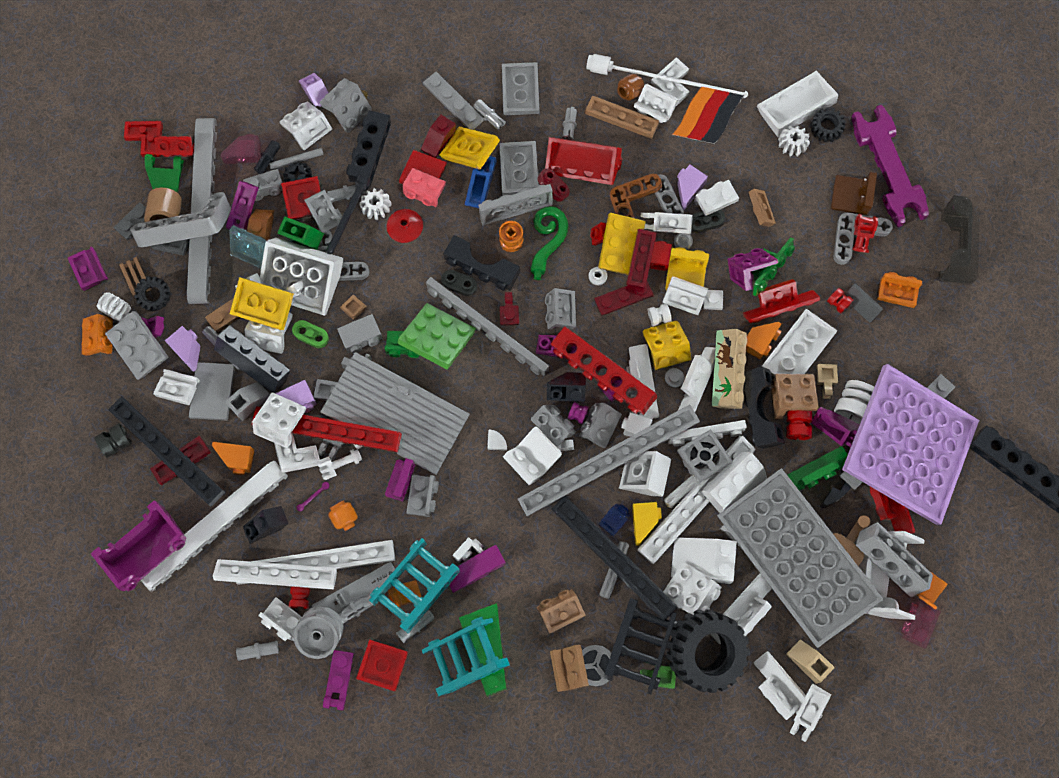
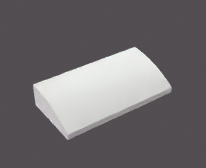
[757,71,838,137]

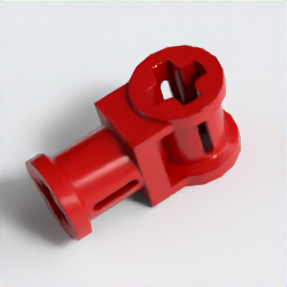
[852,214,878,253]

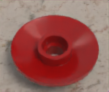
[387,209,423,243]

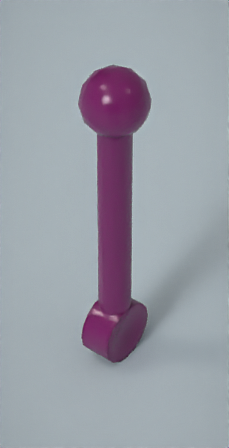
[296,482,330,512]

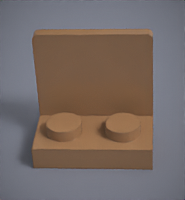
[771,374,818,419]

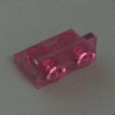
[901,600,941,649]

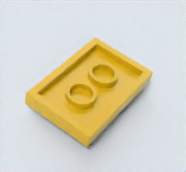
[440,127,500,169]
[598,213,646,275]
[230,277,294,330]

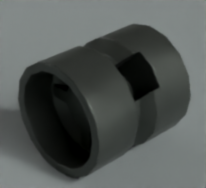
[94,423,132,458]

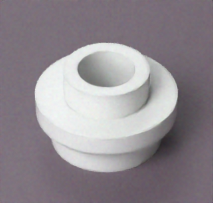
[589,267,607,285]

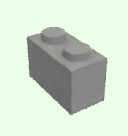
[337,314,383,354]

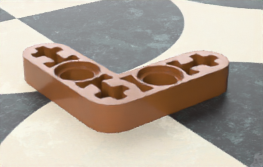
[610,174,662,218]

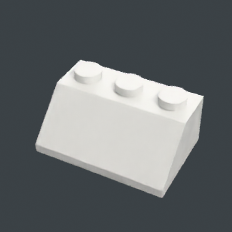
[701,451,767,513]

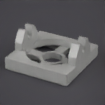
[677,429,733,483]

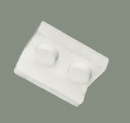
[258,597,302,641]

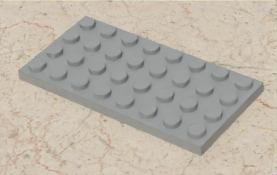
[717,468,884,648]

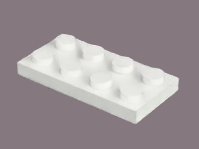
[762,309,837,377]

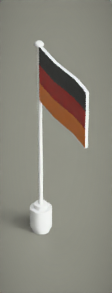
[586,54,748,144]

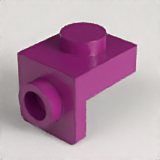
[141,316,164,338]

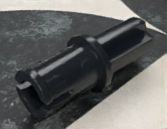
[254,140,281,174]

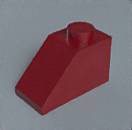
[421,114,456,158]

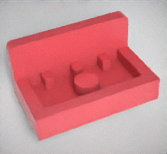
[403,168,446,207]

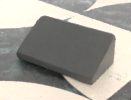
[845,283,883,323]

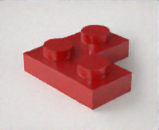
[124,121,163,157]

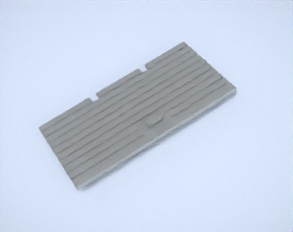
[321,352,470,475]

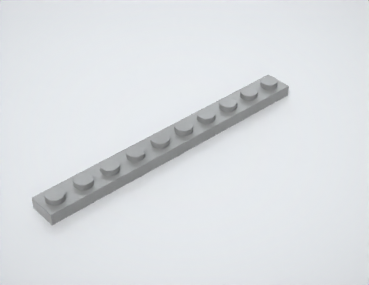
[518,404,700,517]

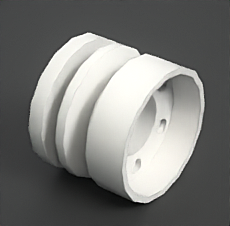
[834,380,874,425]

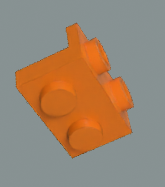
[877,272,922,308]
[82,314,113,356]

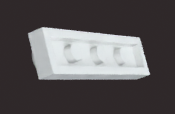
[667,420,746,446]

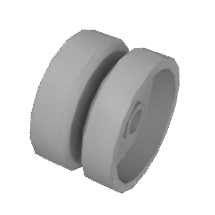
[293,606,344,659]

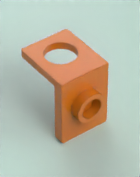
[917,572,948,610]

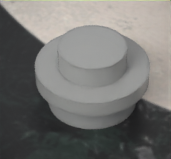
[674,233,693,250]
[665,368,684,387]

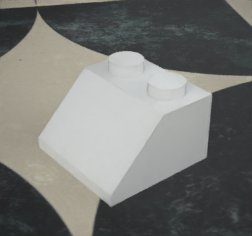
[619,451,671,496]

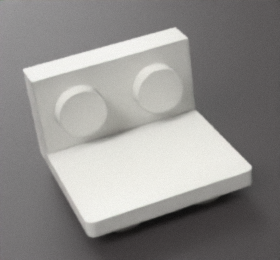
[280,101,332,150]
[252,393,306,449]
[503,427,562,485]

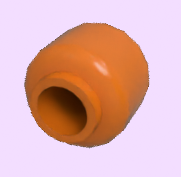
[328,500,358,531]

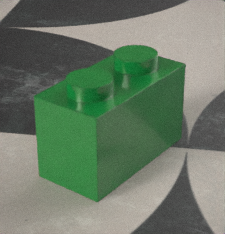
[277,217,324,250]

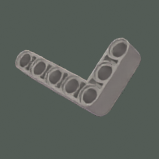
[130,192,231,247]

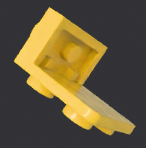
[665,247,709,291]
[643,321,691,370]

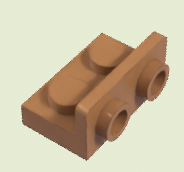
[537,589,586,633]
[550,645,589,692]

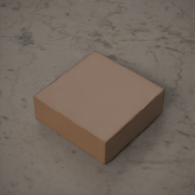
[340,295,367,320]

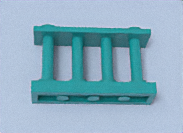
[369,538,460,634]
[422,617,510,697]

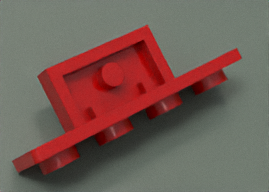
[743,279,820,323]
[870,486,915,534]

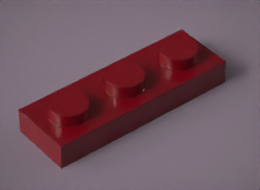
[626,229,657,288]
[594,281,654,316]
[150,436,211,486]

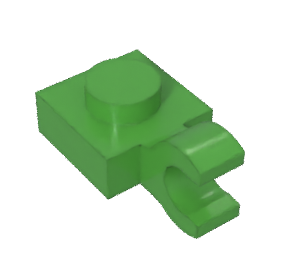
[640,666,676,689]

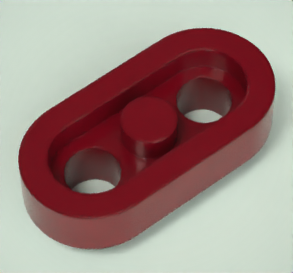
[537,168,570,202]

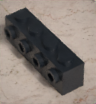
[214,325,290,393]

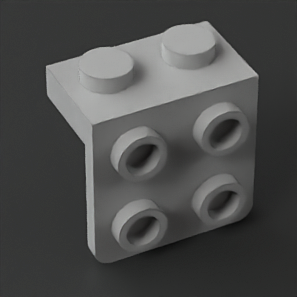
[319,78,372,133]

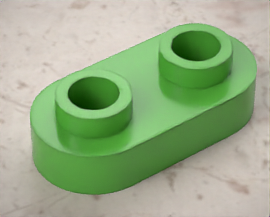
[292,320,329,348]

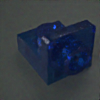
[599,503,632,537]

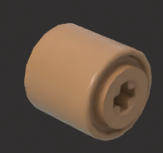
[144,188,182,222]

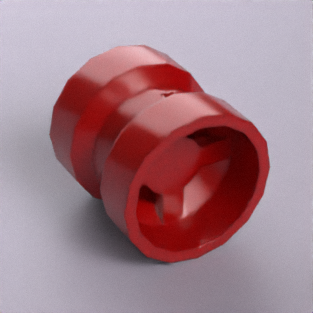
[827,287,854,314]
[289,586,310,609]

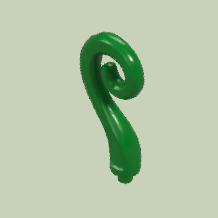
[531,206,568,280]

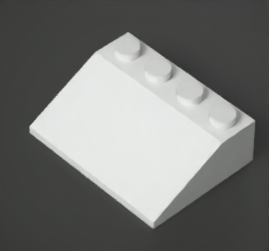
[260,238,343,316]

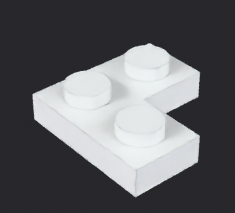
[651,57,689,106]
[274,433,320,473]

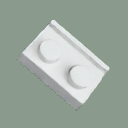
[663,276,708,315]
[153,369,200,405]

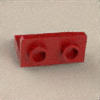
[154,136,194,157]

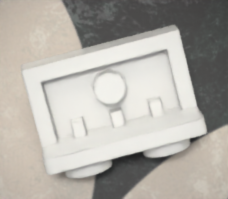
[634,84,678,123]
[694,180,739,216]

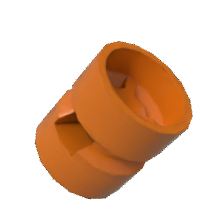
[499,221,524,252]

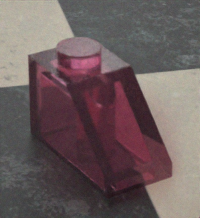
[221,134,261,164]

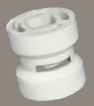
[648,304,671,326]

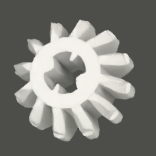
[778,125,810,157]
[360,188,391,220]
[97,293,131,322]

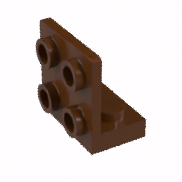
[831,172,877,216]

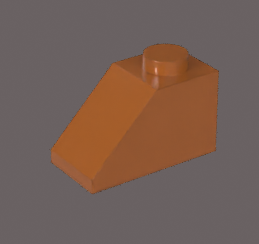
[246,209,275,244]

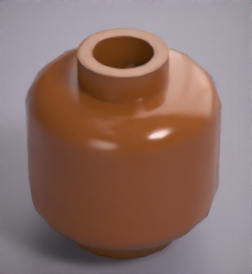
[617,74,644,101]

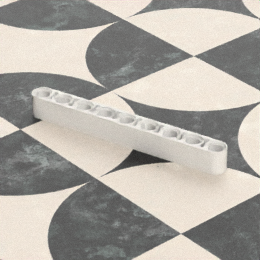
[141,461,288,592]

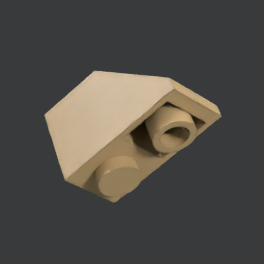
[786,640,835,684]

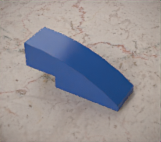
[465,156,497,208]

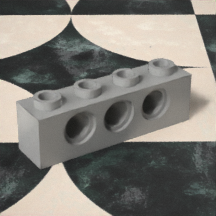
[856,522,933,597]

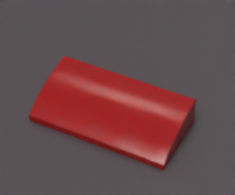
[545,137,622,185]

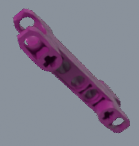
[851,105,929,227]

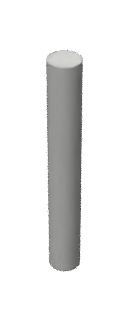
[269,148,324,170]

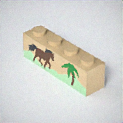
[712,329,747,409]

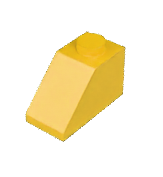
[632,502,662,546]

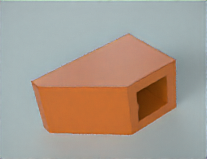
[746,322,782,359]

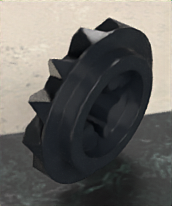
[283,161,312,182]

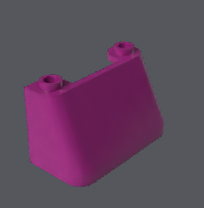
[90,500,187,591]

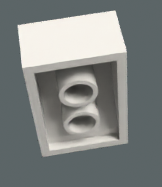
[671,538,737,584]

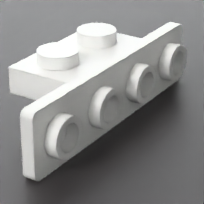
[626,344,659,419]
[678,347,716,412]
[710,573,772,644]
[754,651,823,720]

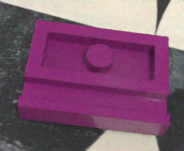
[68,247,109,291]

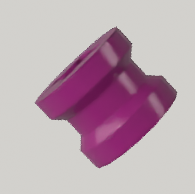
[568,401,589,424]

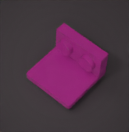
[728,248,778,291]

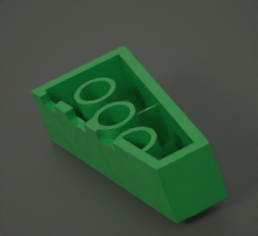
[459,603,507,697]

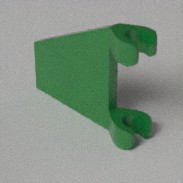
[145,154,184,193]

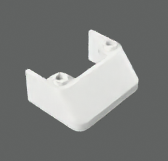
[854,531,924,620]

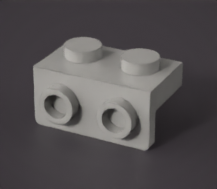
[579,403,622,448]
[531,404,576,446]

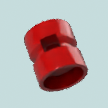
[786,410,812,440]

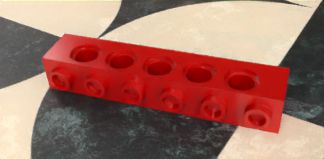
[551,326,658,416]

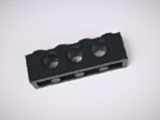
[346,110,391,186]

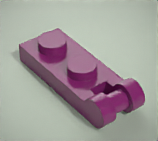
[226,181,259,236]
[323,650,354,711]

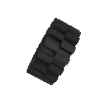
[811,107,846,143]
[134,276,171,311]

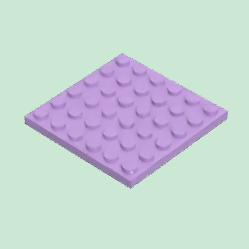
[842,364,979,525]

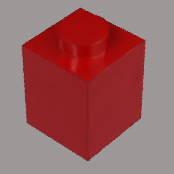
[649,241,672,271]

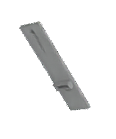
[312,562,400,613]

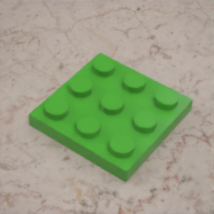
[398,303,476,370]

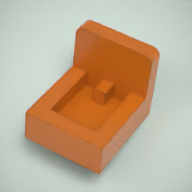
[388,580,422,608]

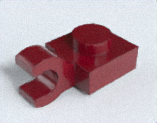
[500,292,519,326]

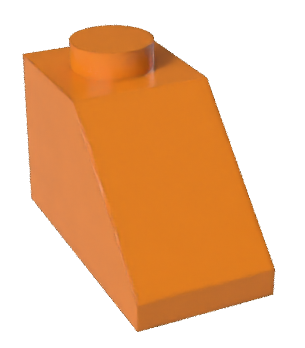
[212,442,255,475]

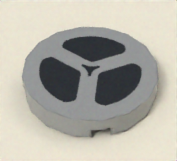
[582,645,611,687]

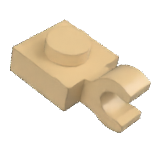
[816,364,838,399]

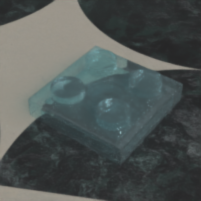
[229,225,266,268]

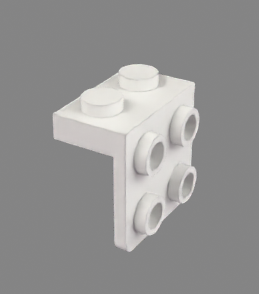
[245,313,292,354]
[663,563,722,615]

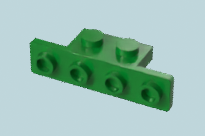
[751,237,795,297]
[787,446,848,491]

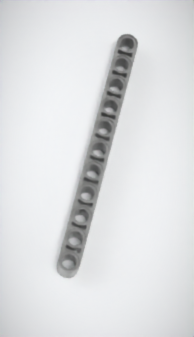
[187,118,217,304]

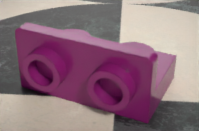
[385,458,416,502]

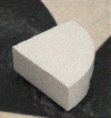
[488,430,507,450]

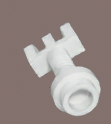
[317,449,362,480]

